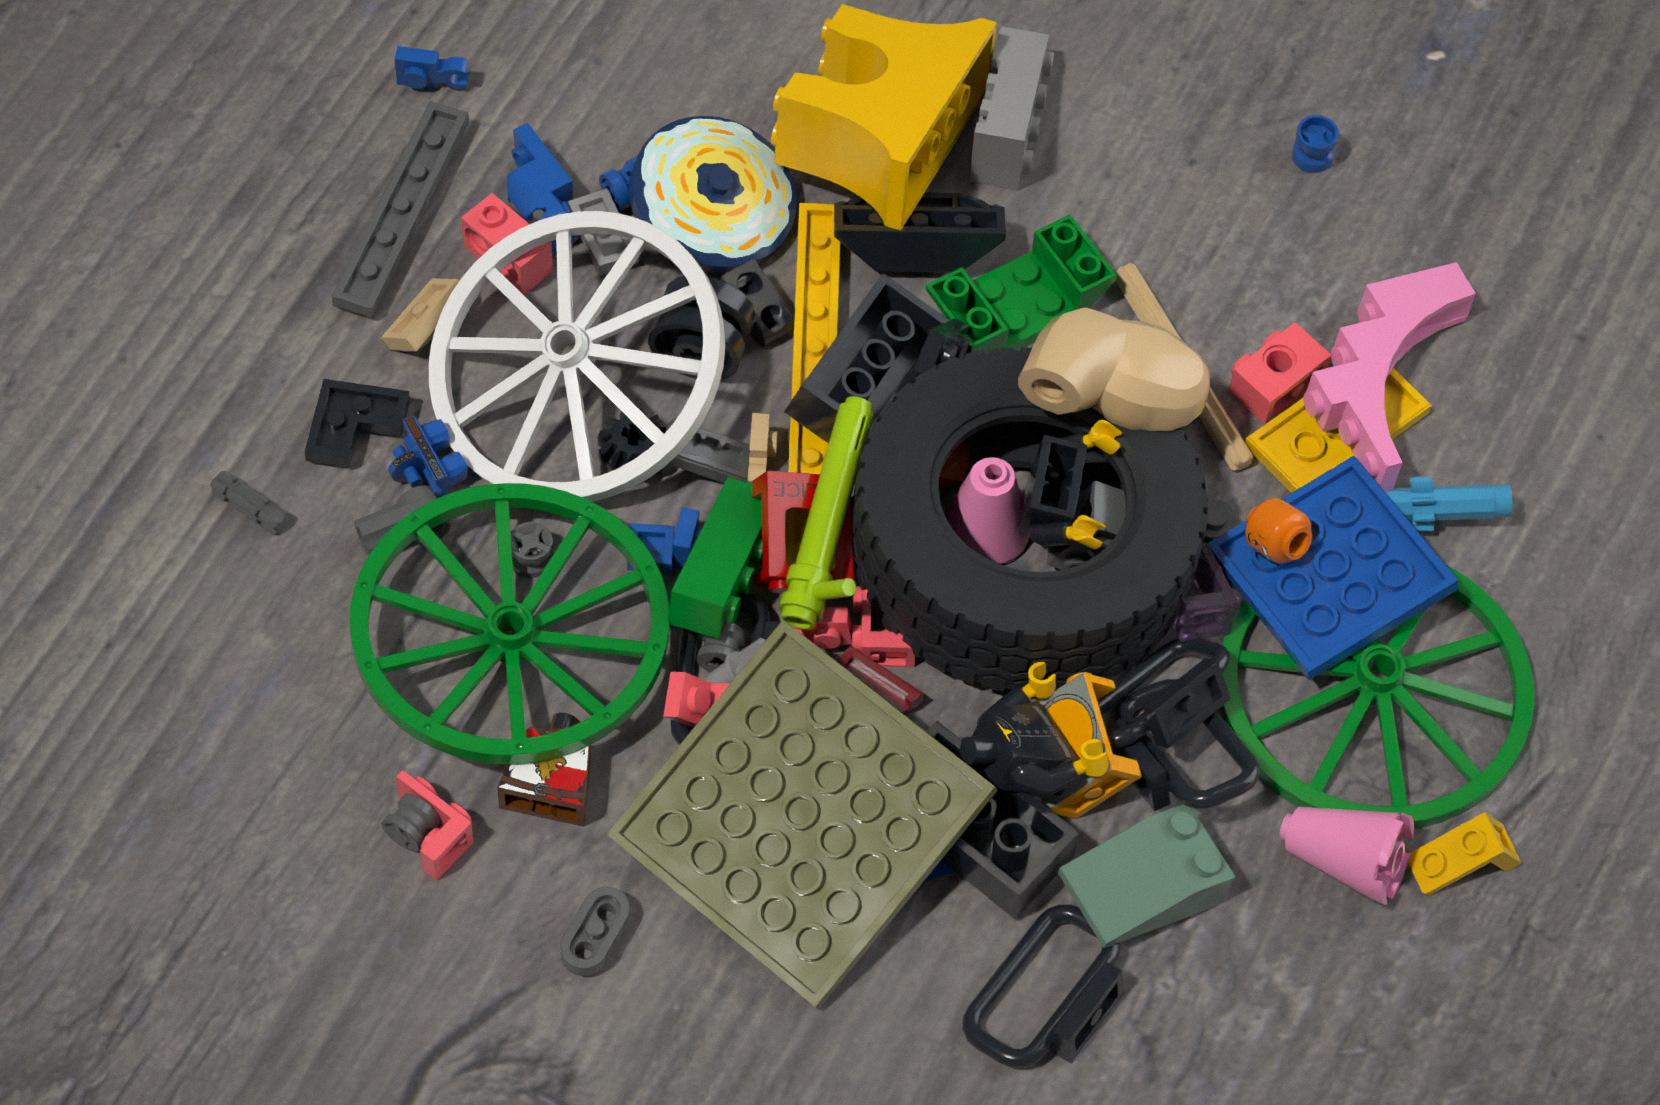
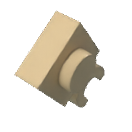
[748,413,778,484]

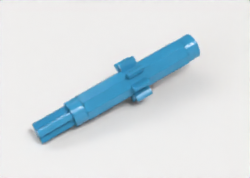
[1385,476,1512,531]

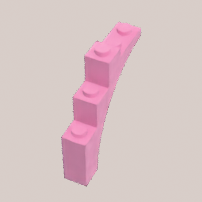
[1304,262,1476,492]

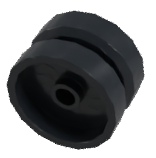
[648,276,756,380]

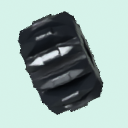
[597,408,666,484]

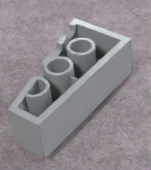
[969,26,1055,190]

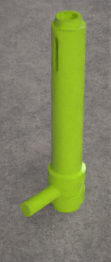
[778,396,874,630]

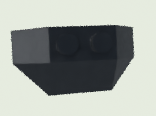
[834,192,1006,273]

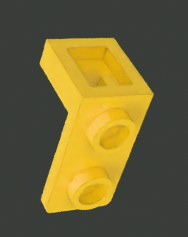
[1408,812,1522,896]

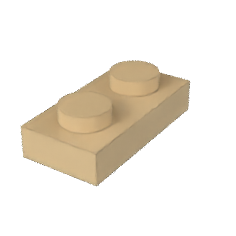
[381,278,459,351]

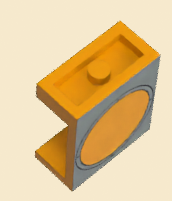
[1035,672,1142,819]

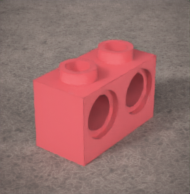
[461,193,553,295]

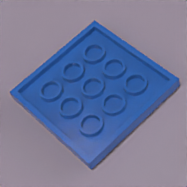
[1207,456,1458,680]

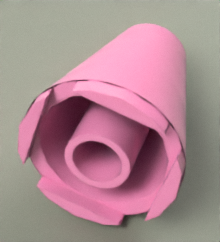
[944,457,1029,566]
[1280,807,1414,905]

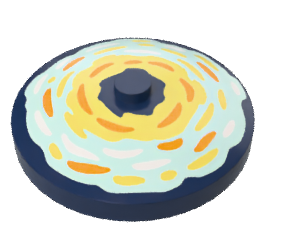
[629,116,797,274]

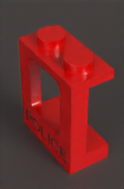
[752,471,854,594]

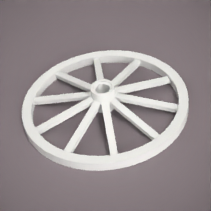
[428,211,725,502]

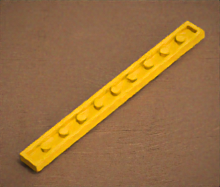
[785,203,840,567]

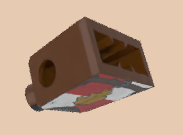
[497,713,591,827]

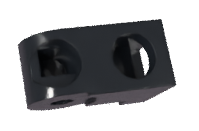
[721,259,794,346]

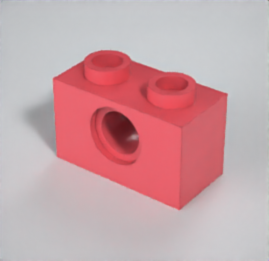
[1229,322,1332,425]

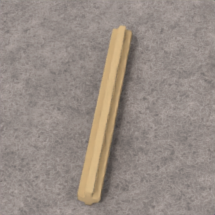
[1115,263,1253,472]

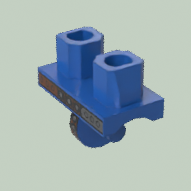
[388,415,467,498]

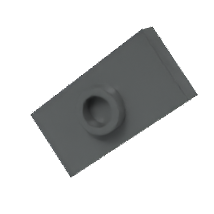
[666,418,750,483]

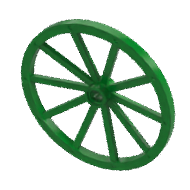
[350,483,669,764]
[1220,565,1534,829]

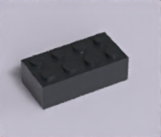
[784,273,950,444]
[926,721,1079,919]

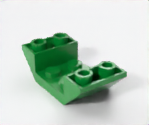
[925,214,1117,353]

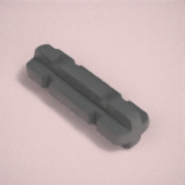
[210,471,289,534]

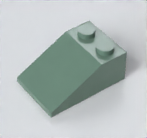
[1057,804,1236,948]

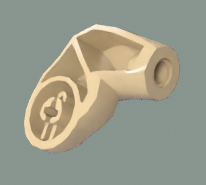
[1018,307,1210,431]

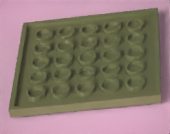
[606,620,998,1010]

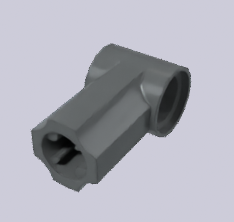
[354,485,451,556]

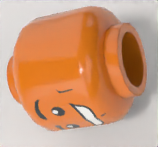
[1245,498,1312,564]

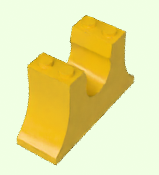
[771,4,997,231]

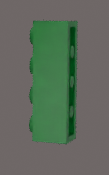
[668,477,763,639]

